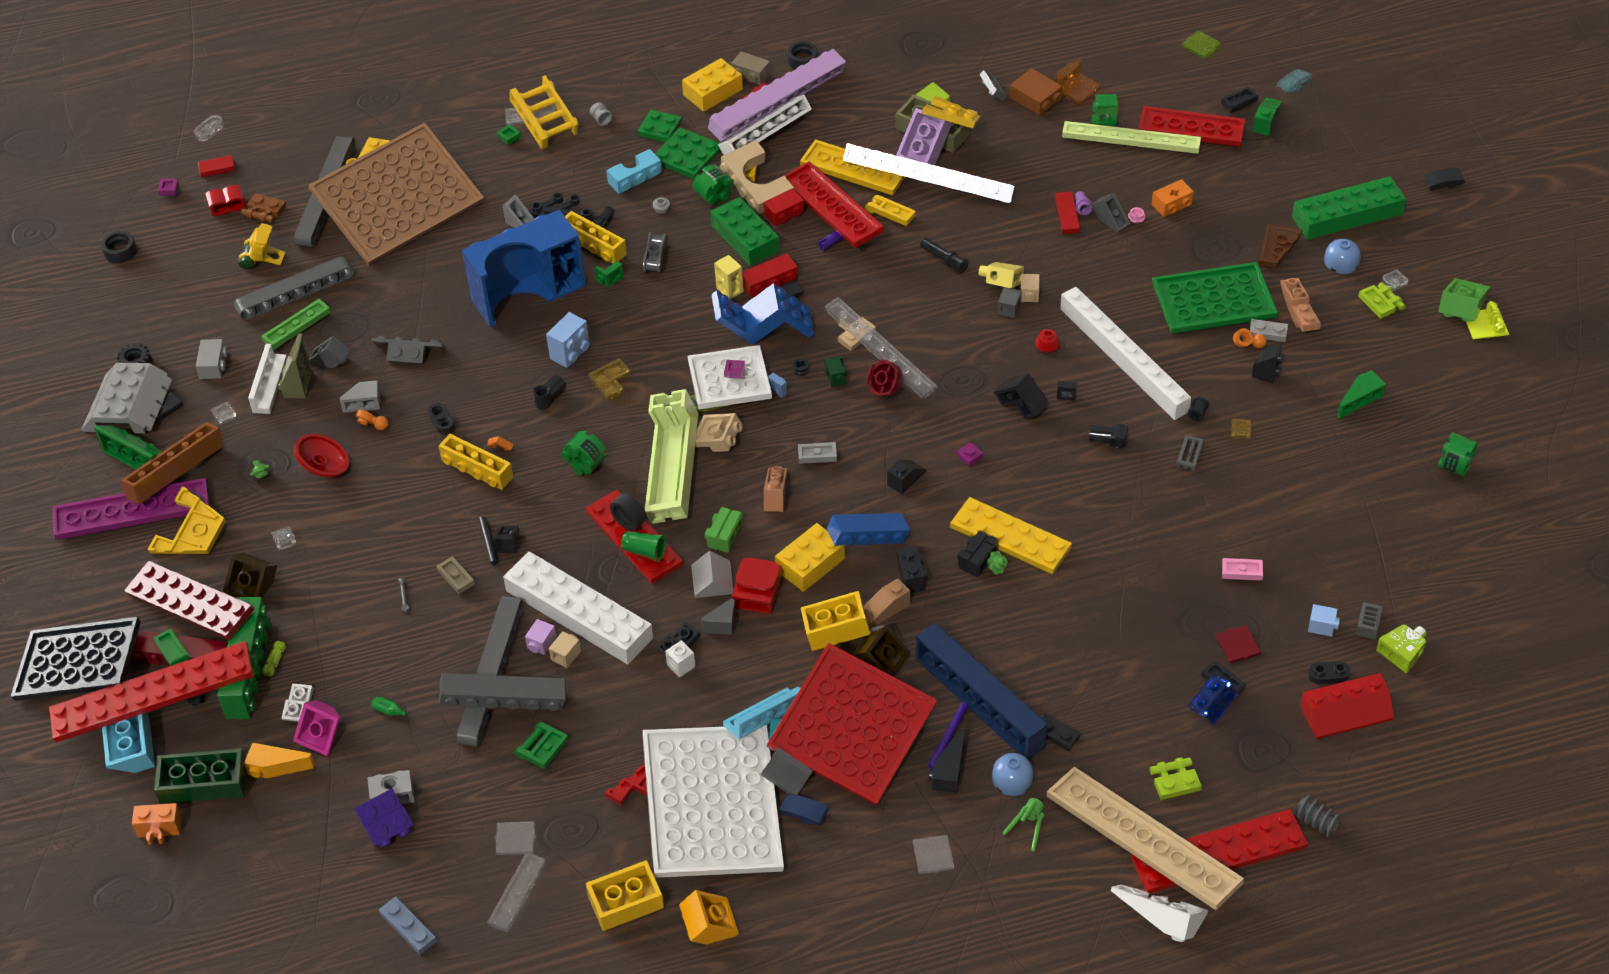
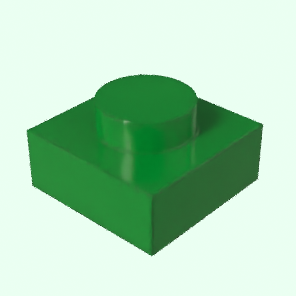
[497,124,521,145]

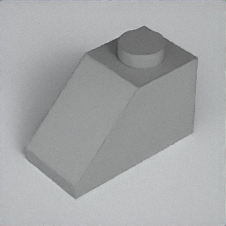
[340,381,380,412]

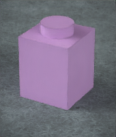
[525,619,556,655]

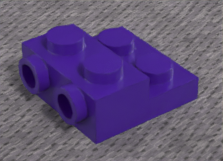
[354,788,413,847]

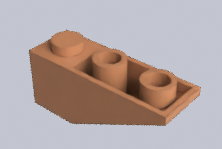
[764,466,787,512]

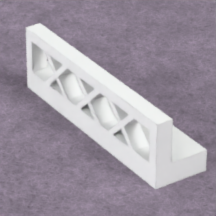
[248,344,287,414]

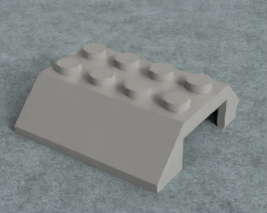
[81,363,172,434]

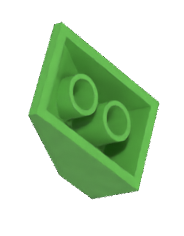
[1438,278,1490,322]

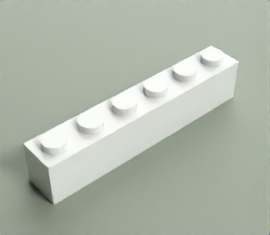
[718,94,812,155]

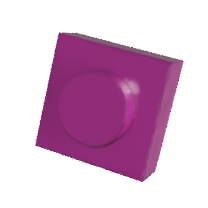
[158,179,179,196]
[724,360,745,379]
[956,442,983,467]

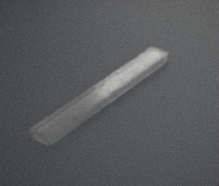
[824,297,937,399]

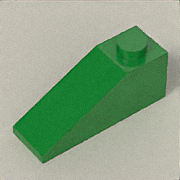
[1253,97,1283,136]
[1337,370,1386,419]

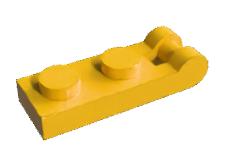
[865,195,916,226]

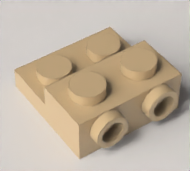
[695,413,742,452]

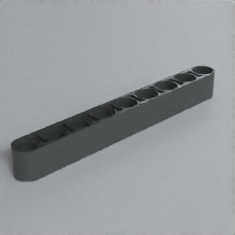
[294,136,355,247]
[457,596,523,747]

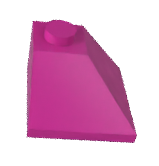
[293,700,340,756]

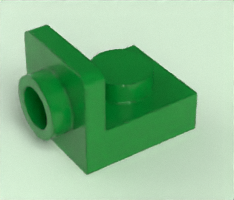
[595,261,624,288]

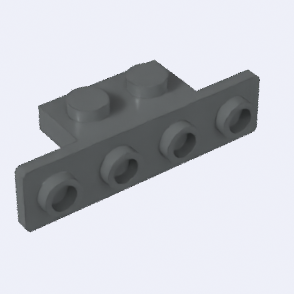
[371,335,446,365]

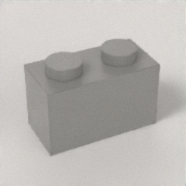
[196,339,228,379]

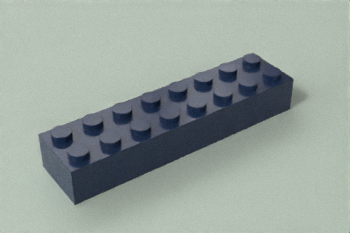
[916,623,1047,760]

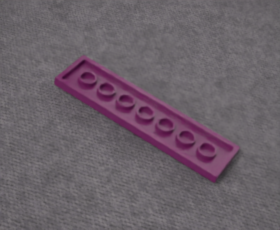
[52,478,209,540]

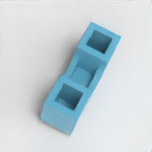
[606,149,662,194]

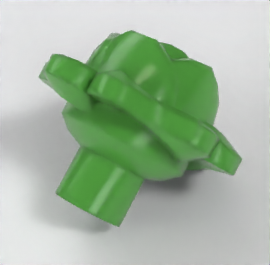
[250,459,271,479]
[987,551,1007,575]

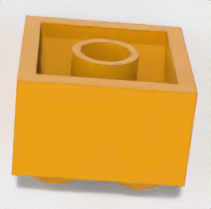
[679,890,739,945]

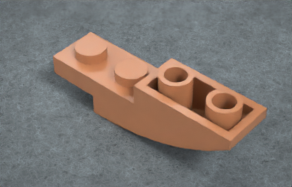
[1280,278,1321,332]

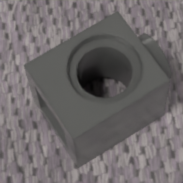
[997,287,1021,318]

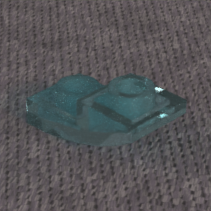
[1277,69,1313,93]

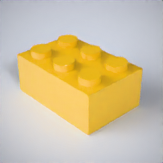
[682,58,743,112]
[775,523,845,592]
[801,591,870,651]
[586,860,664,931]

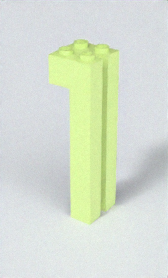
[645,389,698,524]

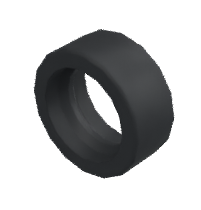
[787,41,818,70]
[101,231,137,263]
[610,493,647,531]

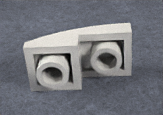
[281,684,314,722]

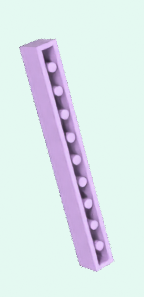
[708,49,846,141]

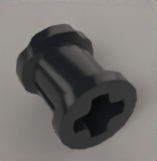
[1187,396,1209,421]

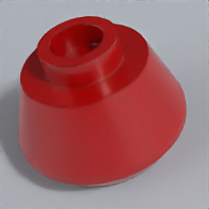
[1035,329,1060,353]

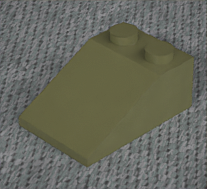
[279,334,312,399]

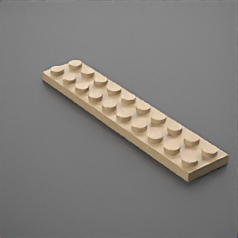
[1047,767,1244,910]

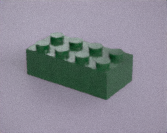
[154,748,246,804]

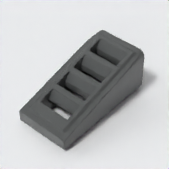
[1356,602,1383,640]

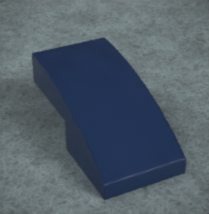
[779,794,829,826]

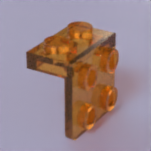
[1054,58,1100,104]

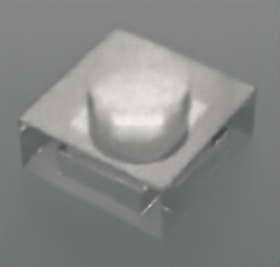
[1382,269,1408,292]
[211,401,237,425]
[271,526,296,551]

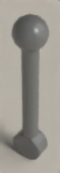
[398,578,410,613]

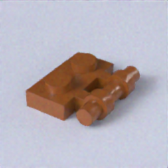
[241,193,286,223]

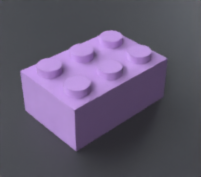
[896,108,952,166]

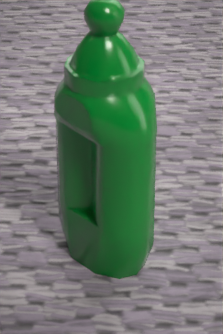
[371,696,406,716]

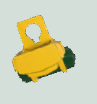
[238,223,285,270]

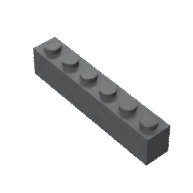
[439,673,565,711]

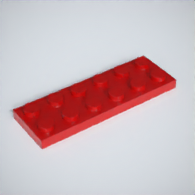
[1139,106,1245,147]
[585,490,683,584]

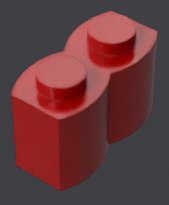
[205,185,246,216]

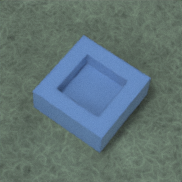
[768,372,787,398]

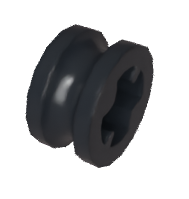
[792,358,809,376]

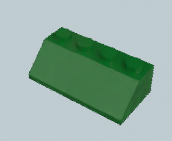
[94,426,163,470]

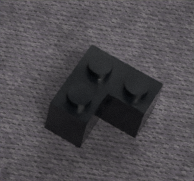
[993,373,1049,419]

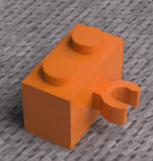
[132,803,182,845]

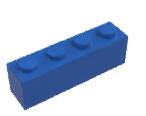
[827,513,910,546]

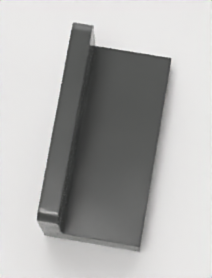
[761,747,813,795]

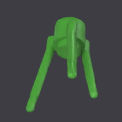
[1003,798,1045,852]

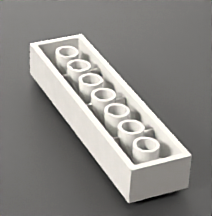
[503,552,653,665]

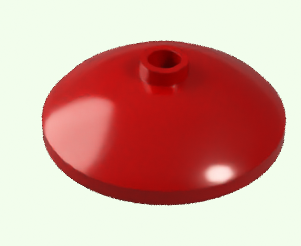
[294,434,349,478]

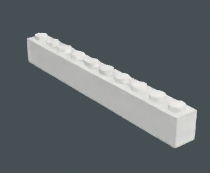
[1061,287,1191,420]

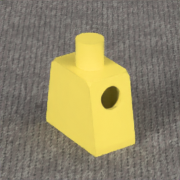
[979,262,1024,288]

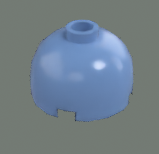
[1324,239,1361,274]
[992,753,1034,796]

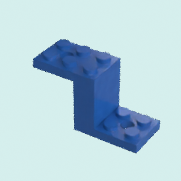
[712,283,814,345]

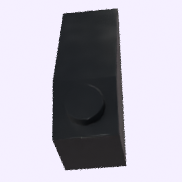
[928,729,965,793]

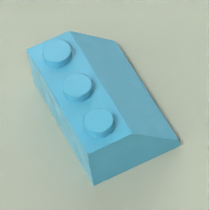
[102,713,155,773]

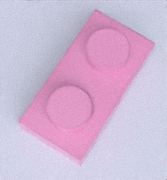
[1222,558,1263,580]

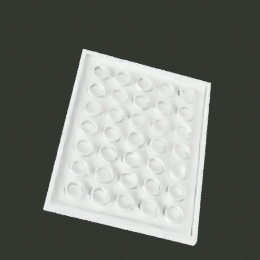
[643,725,784,878]

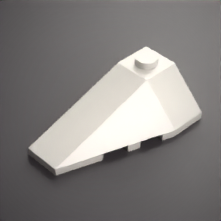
[1111,885,1208,942]

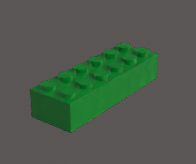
[1292,176,1406,240]
[217,597,271,719]

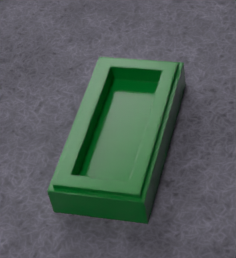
[153,629,190,666]

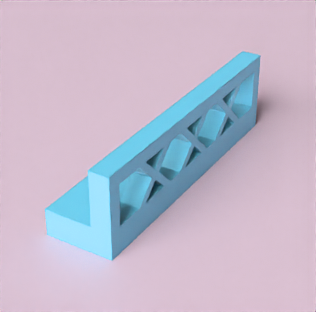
[723,686,801,739]

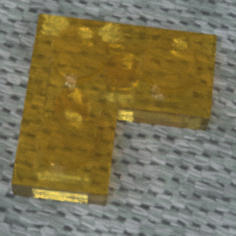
[588,358,630,401]

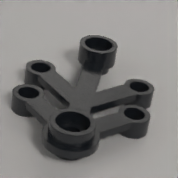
[528,192,594,222]

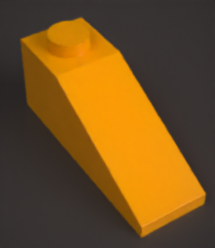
[244,743,315,778]

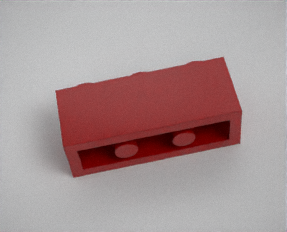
[742,254,798,298]

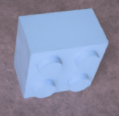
[546,312,590,368]

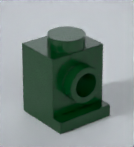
[824,355,848,387]

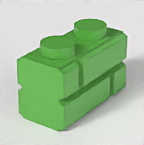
[705,507,743,553]

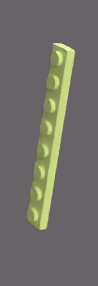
[1062,121,1201,154]

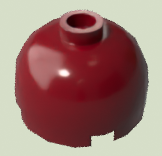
[866,360,904,397]

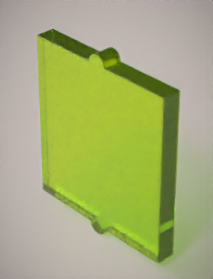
[1181,30,1221,59]

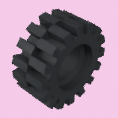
[116,343,153,364]

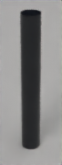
[479,517,498,565]

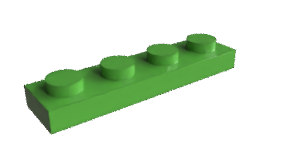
[261,299,331,350]

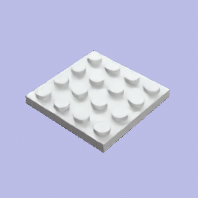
[688,345,772,410]

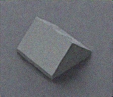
[691,551,734,598]

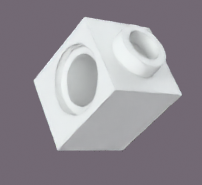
[665,640,695,678]

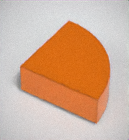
[487,436,514,451]

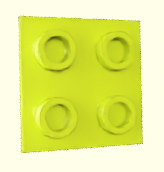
[1466,301,1509,339]

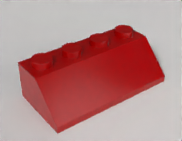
[1300,673,1394,739]

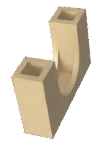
[720,140,794,215]

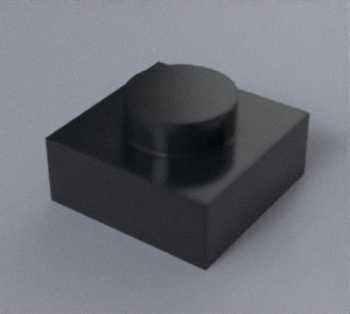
[1057,381,1077,401]

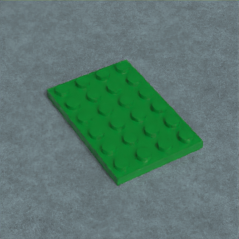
[1152,262,1278,334]

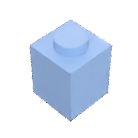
[1308,604,1340,637]

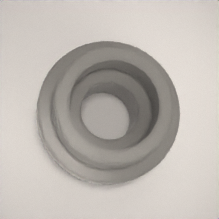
[653,197,670,213]

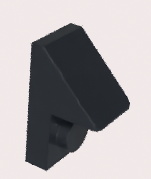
[493,525,519,553]

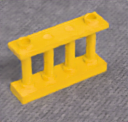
[510,75,579,149]

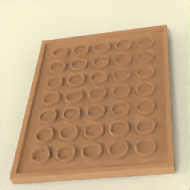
[309,122,484,265]

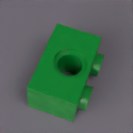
[1091,94,1118,127]

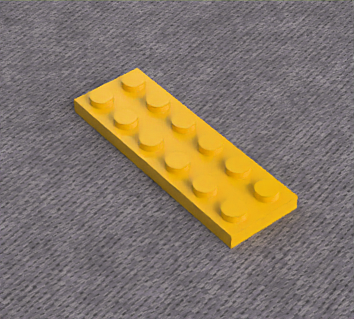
[800,139,905,195]
[950,497,1072,574]

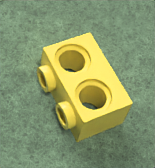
[714,255,743,299]

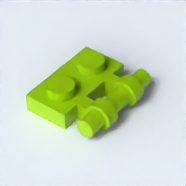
[1358,282,1406,319]
[1149,757,1202,800]

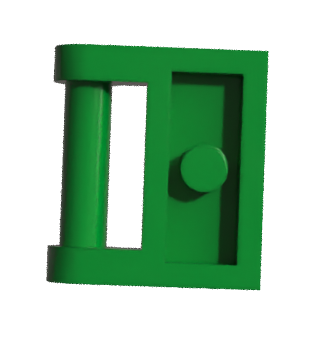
[514,721,569,770]

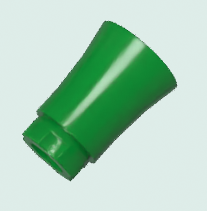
[621,531,666,562]

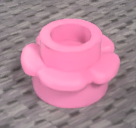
[1128,207,1145,224]

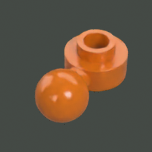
[1233,328,1267,348]
[355,409,389,431]

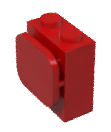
[732,558,782,615]

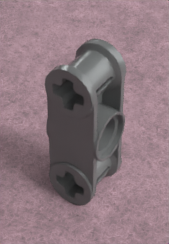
[642,233,668,273]

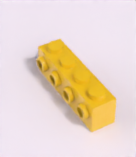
[565,211,627,263]
[439,434,513,490]

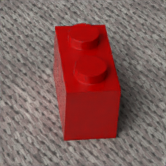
[763,188,805,227]

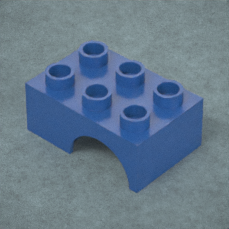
[462,210,586,327]

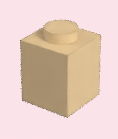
[1020,274,1039,302]
[549,632,581,668]

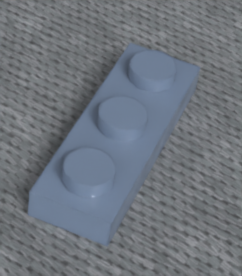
[379,896,437,955]

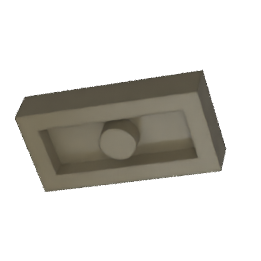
[436,556,475,595]

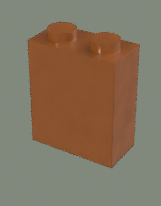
[1009,68,1062,116]

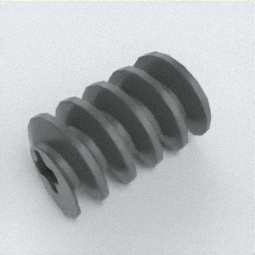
[1292,794,1340,839]

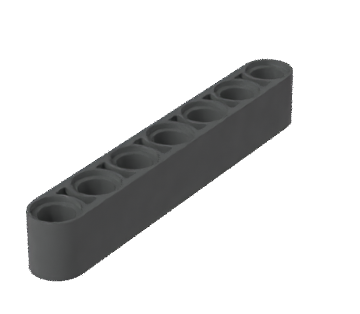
[234,257,354,320]

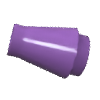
[1075,191,1092,215]

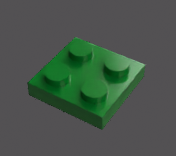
[637,110,682,142]

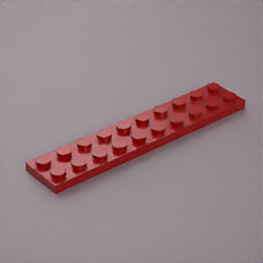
[49,641,254,743]

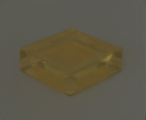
[1231,419,1251,439]

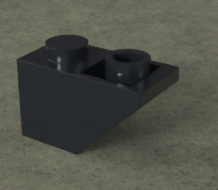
[1252,344,1284,383]

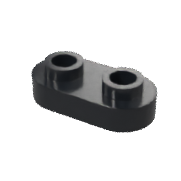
[428,403,455,434]
[1308,661,1350,684]

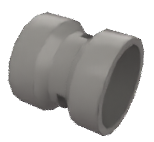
[590,102,612,126]

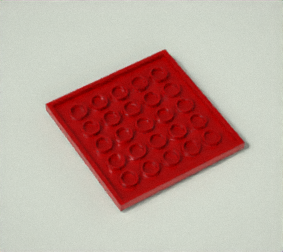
[767,643,937,806]

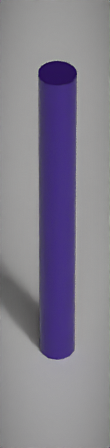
[927,702,969,769]

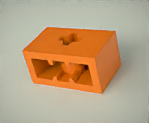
[1152,179,1194,217]

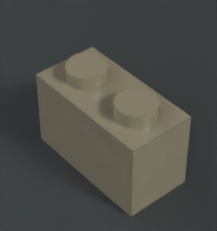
[731,51,770,85]

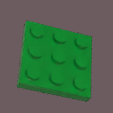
[655,127,721,180]

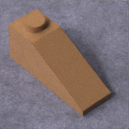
[863,578,910,630]

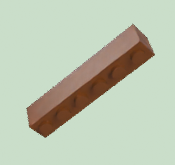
[121,422,224,504]

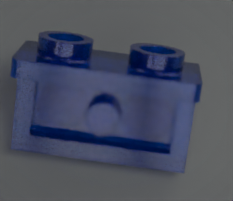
[1188,674,1238,724]

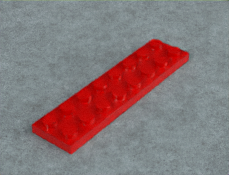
[783,161,884,248]
[1131,809,1308,894]

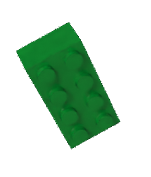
[710,197,779,266]

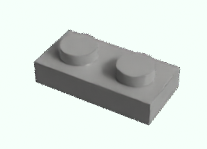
[1250,319,1288,342]
[798,442,837,464]

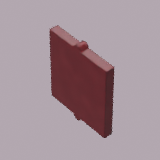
[1215,625,1261,663]

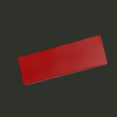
[1055,192,1080,234]

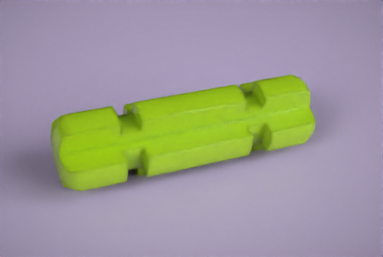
[262,641,286,677]

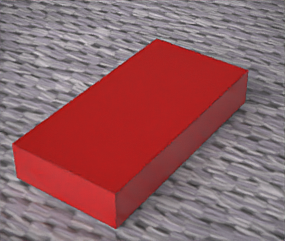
[198,155,235,177]

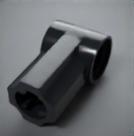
[533,375,566,410]
[1089,423,1128,449]

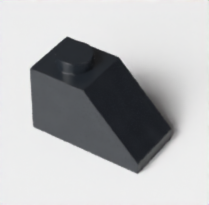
[887,459,926,494]

